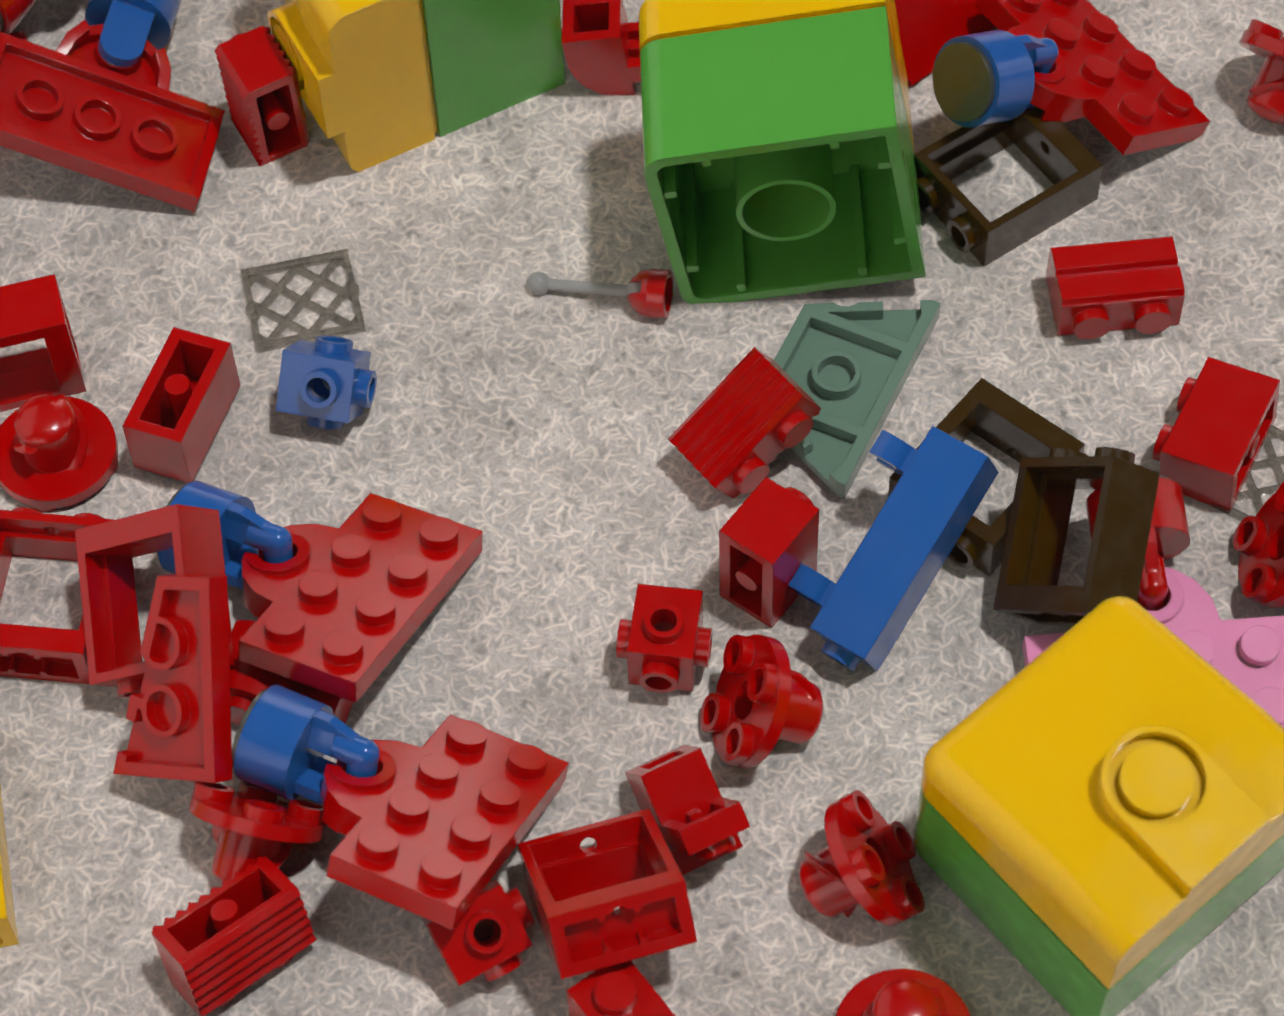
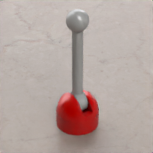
[526,268,674,319]

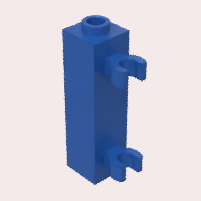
[788,426,999,671]

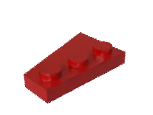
[113,574,233,783]

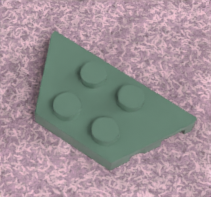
[774,300,940,499]

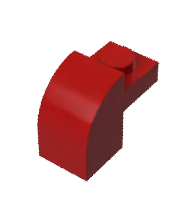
[561,0,641,95]
[625,745,751,875]

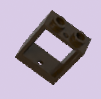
[914,106,1103,267]
[888,378,1085,577]
[993,447,1160,626]

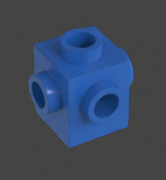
[276,336,377,429]

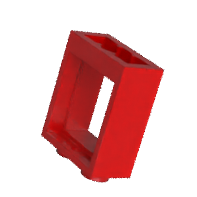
[0,274,87,412]
[75,504,235,698]
[0,507,114,684]
[518,808,698,979]

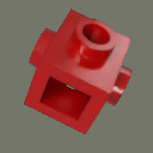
[616,584,713,693]
[422,879,536,986]

